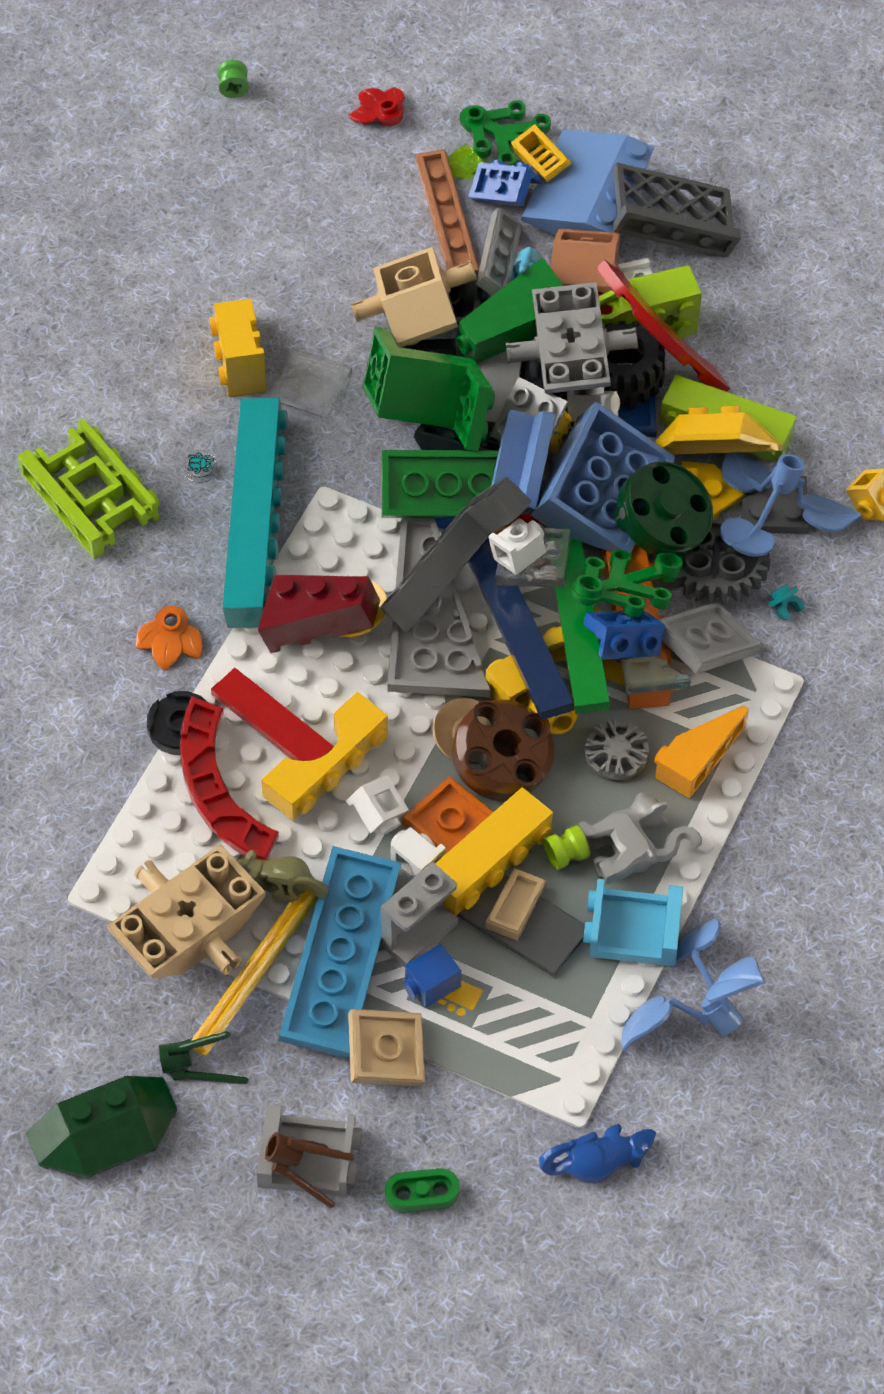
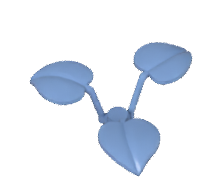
[720,452,861,557]
[622,917,765,1051]

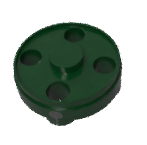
[614,461,713,557]

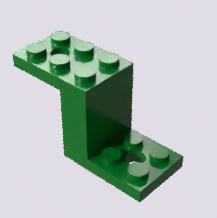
[362,327,495,451]

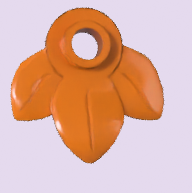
[136,605,203,670]

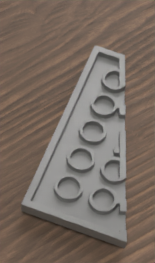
[387,518,490,697]

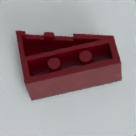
[258,575,381,653]

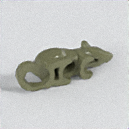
[236,850,329,902]

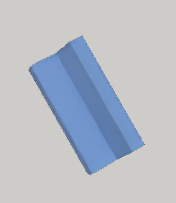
[491,409,556,515]

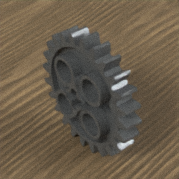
[673,515,771,604]

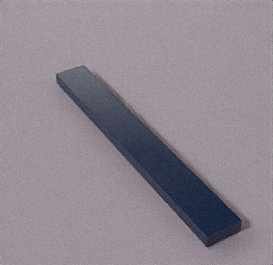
[468,538,574,720]

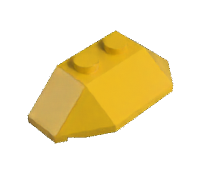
[654,406,783,454]

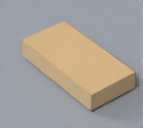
[485,868,547,941]

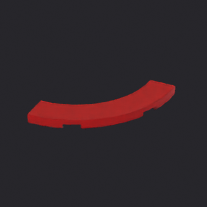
[597,260,731,392]
[180,696,279,860]

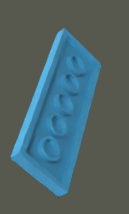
[278,846,401,1059]

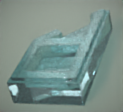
[621,656,691,694]

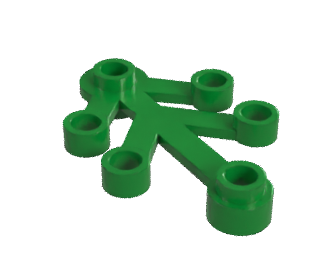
[459,100,551,166]
[571,549,683,617]

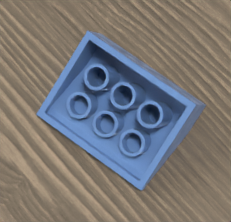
[521,129,655,236]
[530,402,675,554]

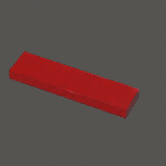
[211,667,334,761]

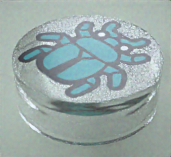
[184,450,217,483]

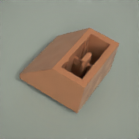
[550,229,620,293]

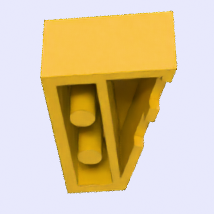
[209,299,267,397]

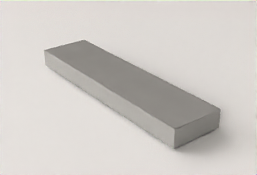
[476,207,522,296]

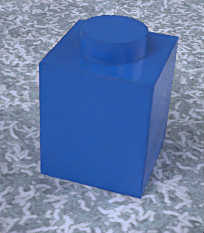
[403,944,461,1008]

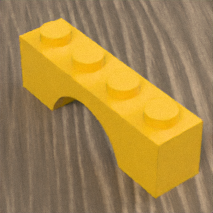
[485,605,604,706]
[261,692,388,821]

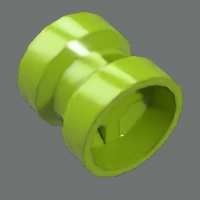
[543,825,590,871]

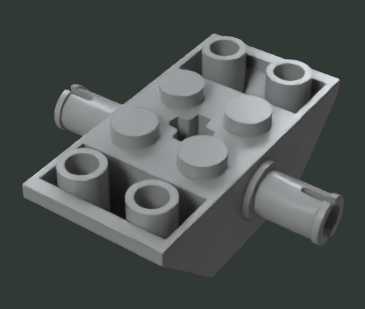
[506,282,638,394]

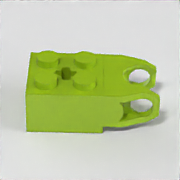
[599,265,702,338]

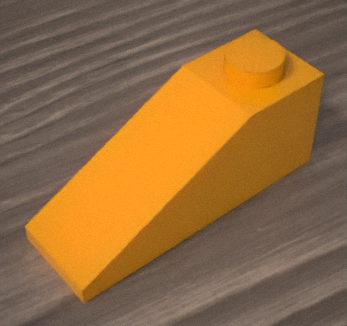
[654,706,749,799]

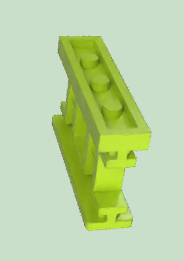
[17,418,160,559]

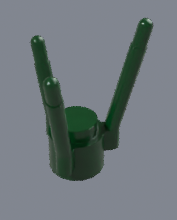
[159,1031,249,1084]

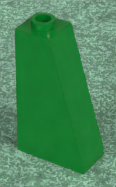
[456,258,564,363]

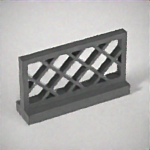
[613,162,741,257]

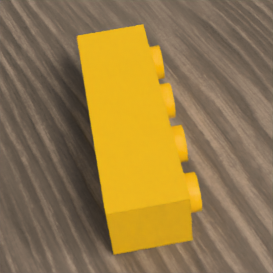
[435,787,553,916]

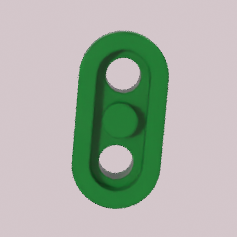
[385,1168,459,1213]

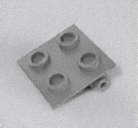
[490,377,569,441]

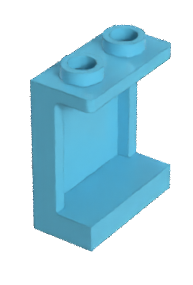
[583,879,683,966]

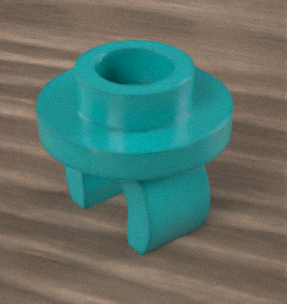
[768,584,805,621]

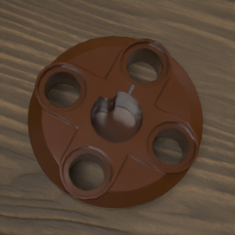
[452,699,554,801]

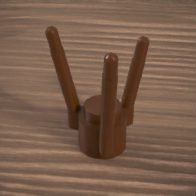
[265,1132,354,1208]

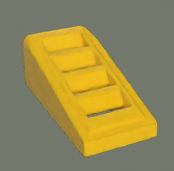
[511,124,571,182]

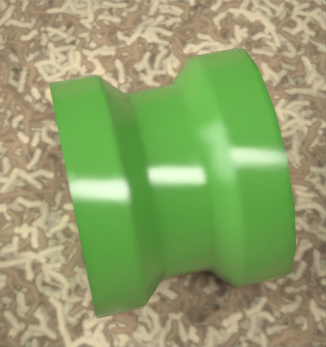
[217,60,249,98]

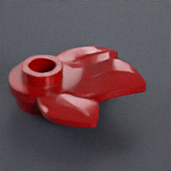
[349,87,405,127]

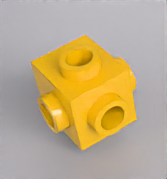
[845,468,884,522]

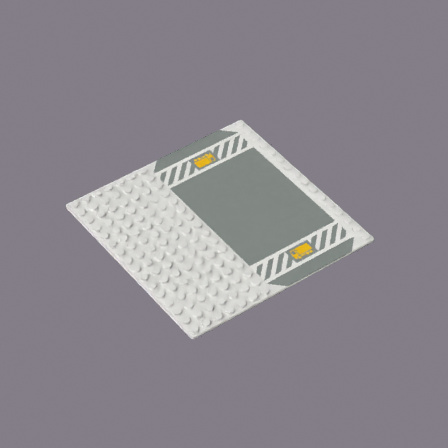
[68,487,804,1129]

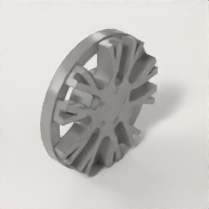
[584,719,649,781]

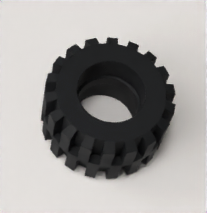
[604,321,665,408]

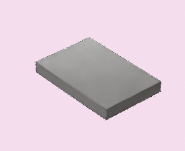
[658,602,762,674]

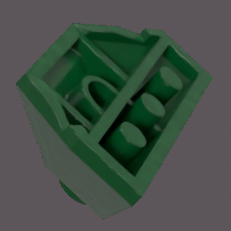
[26,1075,177,1178]

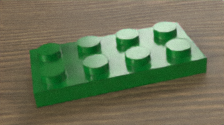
[381,450,499,518]

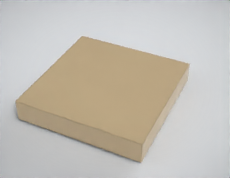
[348,1009,425,1087]

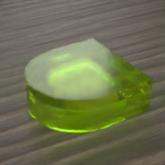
[448,143,485,179]

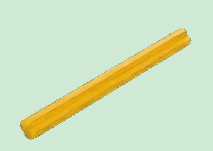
[191,890,318,1056]

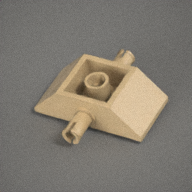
[351,247,477,348]
[107,844,266,979]

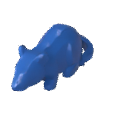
[539,1124,657,1183]

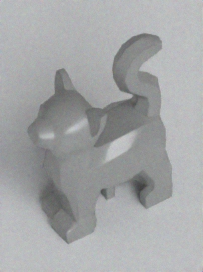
[578,793,702,885]

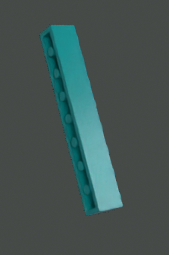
[222,397,288,628]

